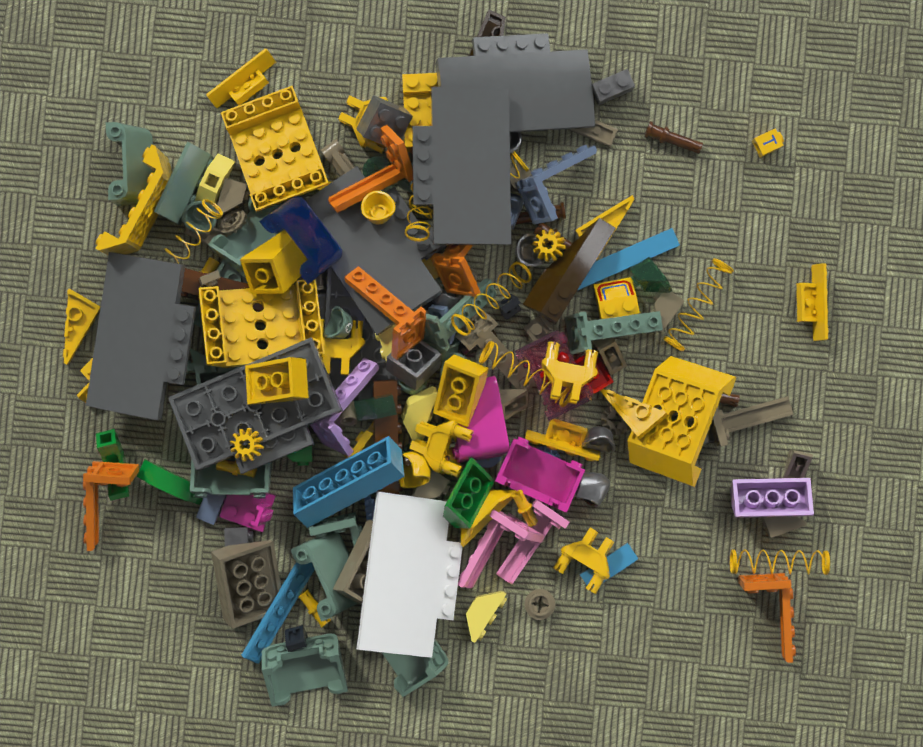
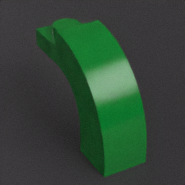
[96,429,130,501]
[137,459,203,505]

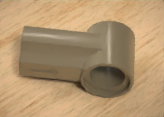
[320,139,355,176]
[334,401,358,431]

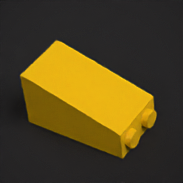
[240,225,317,294]

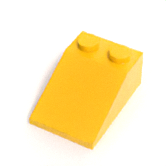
[433,355,489,427]
[245,357,309,405]

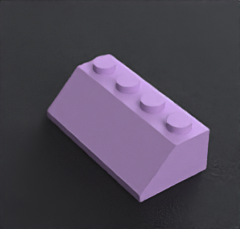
[730,478,814,518]

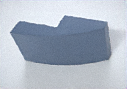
[196,495,227,525]

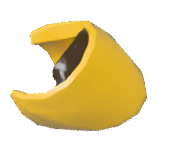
[399,451,431,488]

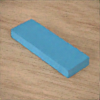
[580,543,638,587]

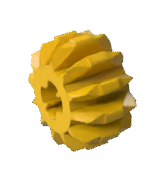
[533,229,566,262]
[230,428,264,462]

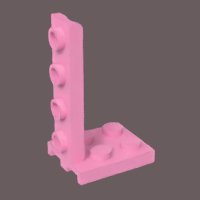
[496,499,570,585]
[458,510,545,588]

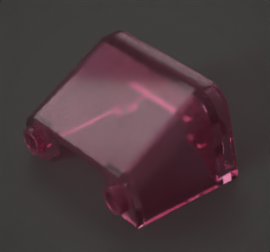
[515,330,594,421]

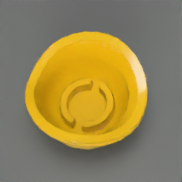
[361,191,396,225]

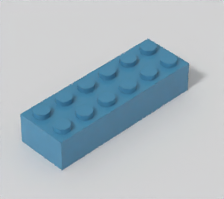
[293,436,404,528]

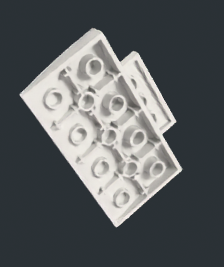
[357,492,462,658]

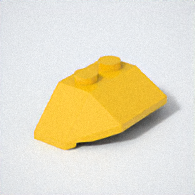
[461,490,517,547]

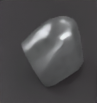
[574,472,610,507]

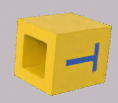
[752,128,784,158]

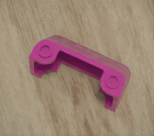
[452,376,509,463]
[495,437,585,513]

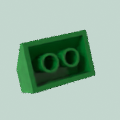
[443,458,495,529]

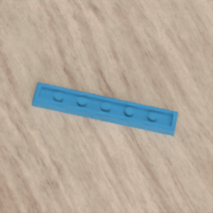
[577,228,680,291]
[241,562,315,664]

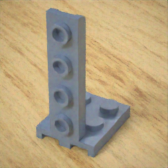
[515,144,597,225]

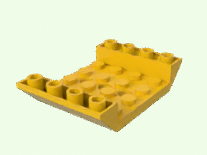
[221,86,329,212]
[95,144,172,255]
[199,279,325,368]
[627,356,737,487]

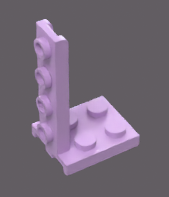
[310,358,379,457]

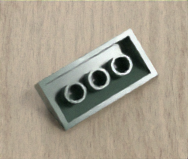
[154,142,213,226]

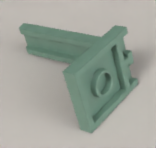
[422,278,497,352]
[564,311,663,355]
[309,512,363,546]

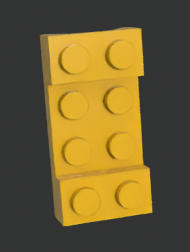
[402,73,438,152]

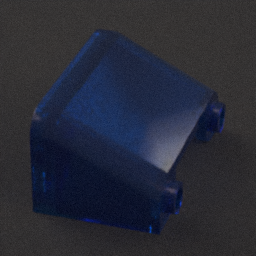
[259,196,342,284]

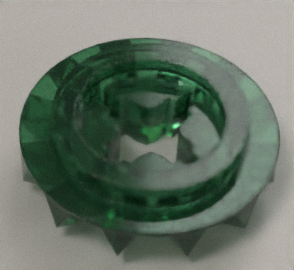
[362,156,391,178]

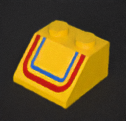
[593,277,640,319]

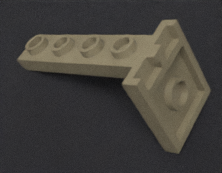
[455,310,537,391]
[710,396,794,447]

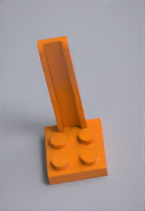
[328,125,413,213]
[431,245,481,297]
[344,266,427,360]
[83,461,139,551]
[738,573,796,663]

